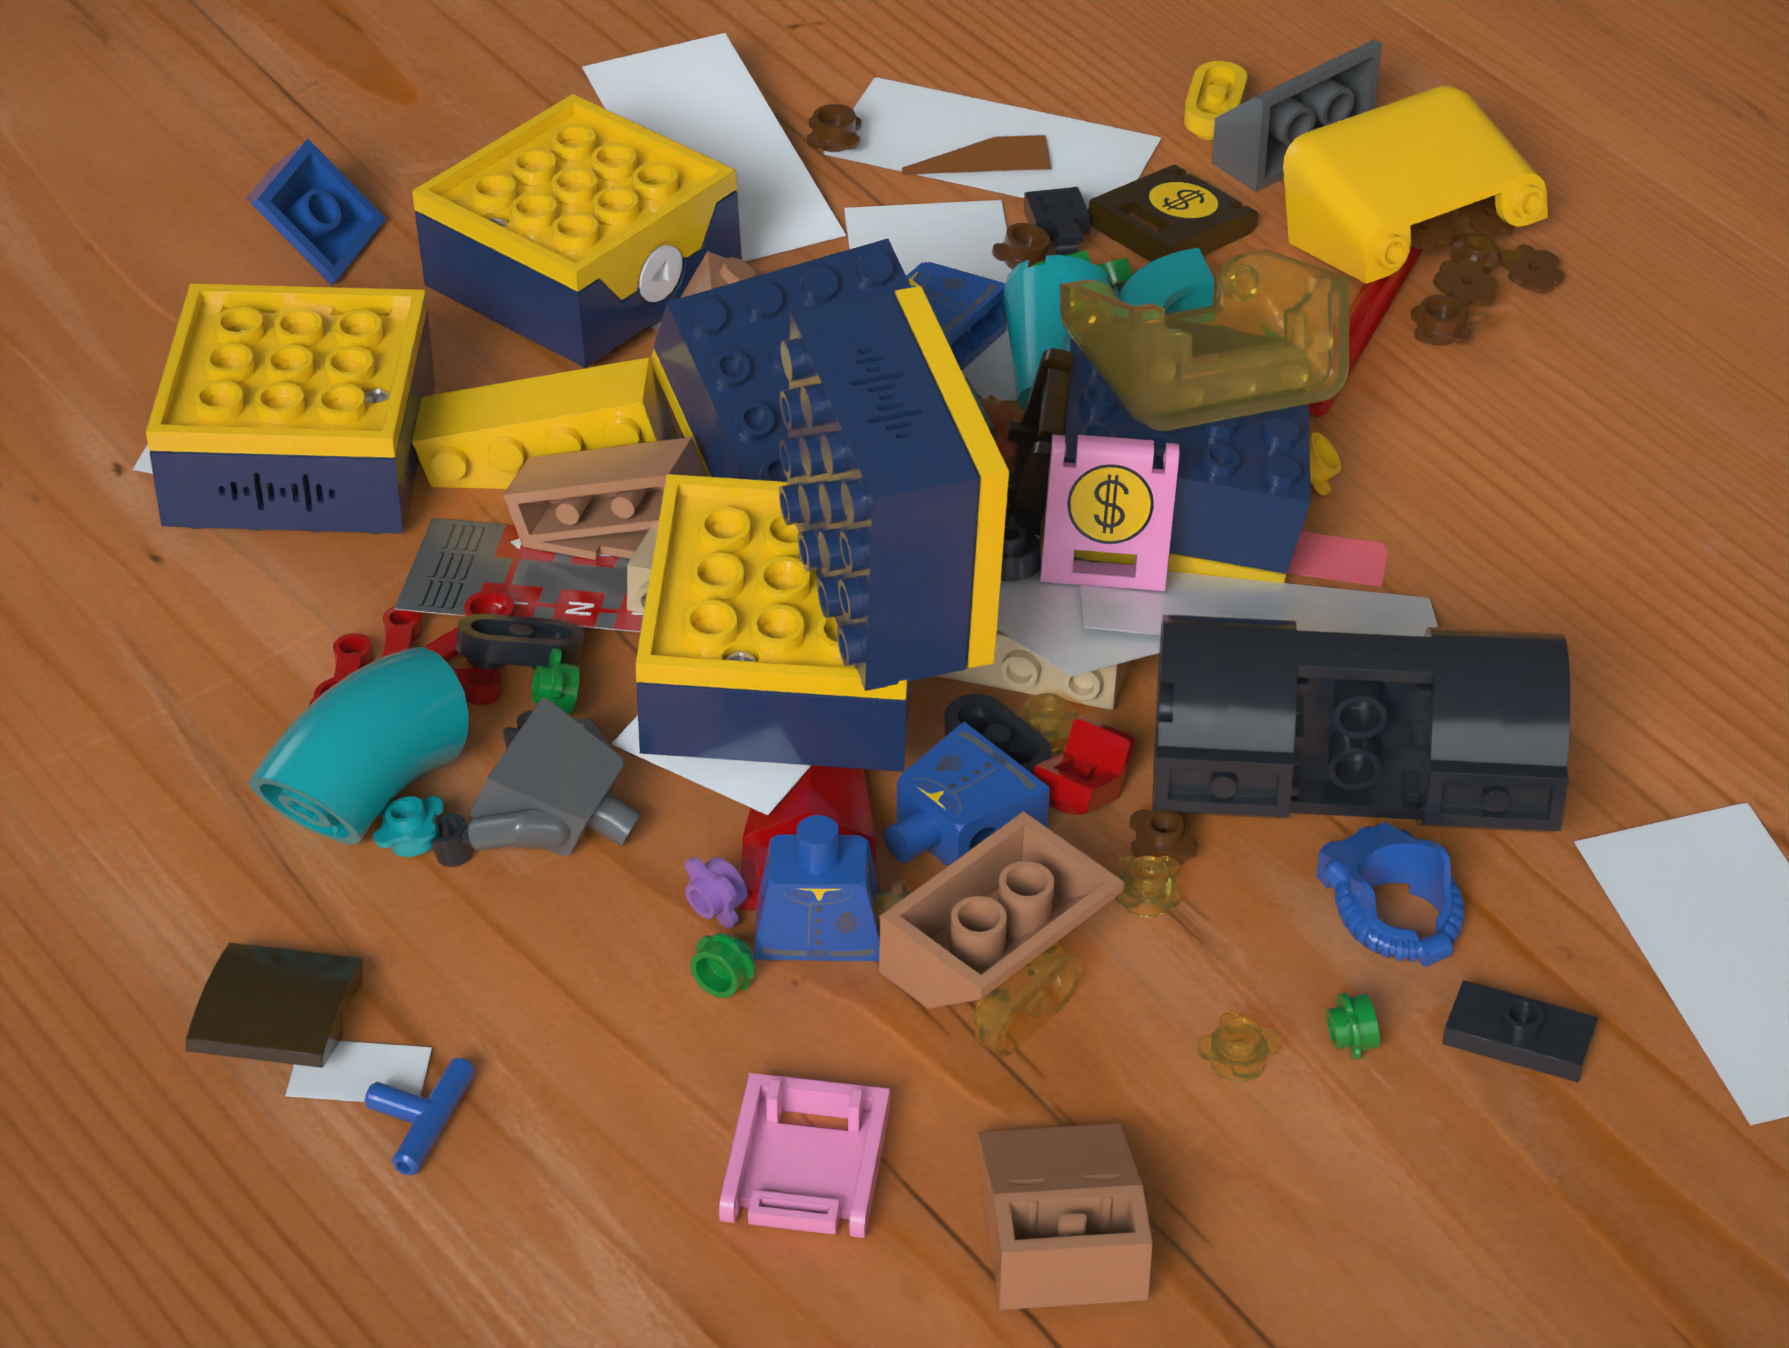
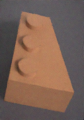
[503,437,706,560]

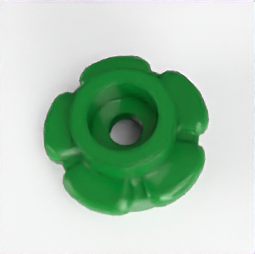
[690,933,756,998]
[1326,992,1380,1060]

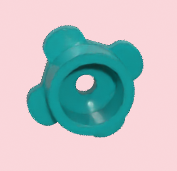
[373,796,444,857]

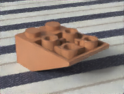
[977,1123,1153,1310]

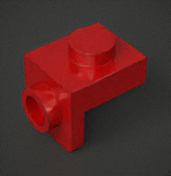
[1033,716,1135,815]

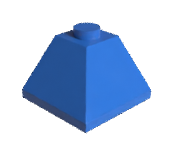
[246,139,386,285]

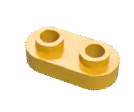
[1184,61,1247,140]

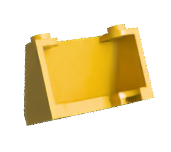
[1283,85,1548,284]

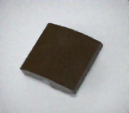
[186,942,363,1068]

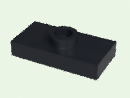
[1442,980,1599,1083]

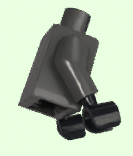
[431,697,642,867]

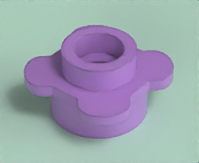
[684,857,747,928]

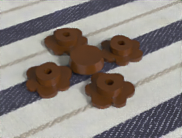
[1410,195,1564,306]

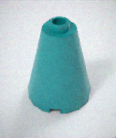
[1003,255,1119,411]

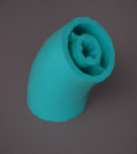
[248,647,469,845]

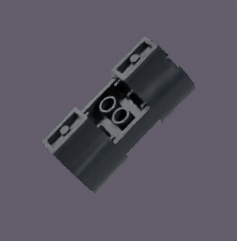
[1152,614,1570,833]

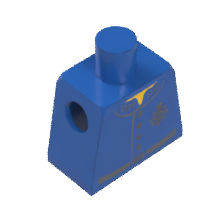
[906,262,1007,371]
[884,722,1049,867]
[753,815,884,961]

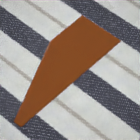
[902,135,1051,174]

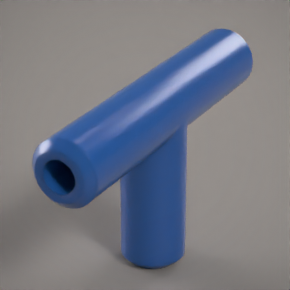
[365,1058,476,1175]

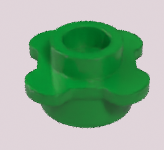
[531,648,579,715]

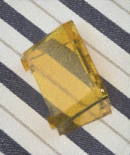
[1060,249,1349,431]

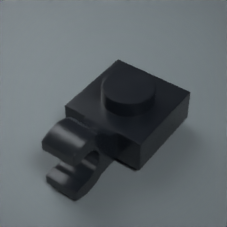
[1024,187,1090,256]

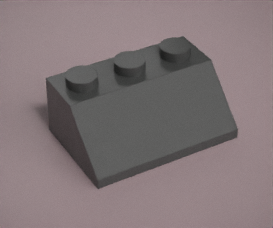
[1212,39,1382,192]

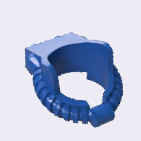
[1316,822,1465,967]

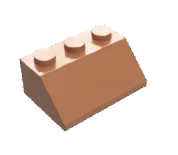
[879,811,1124,1009]

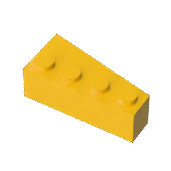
[412,357,678,489]

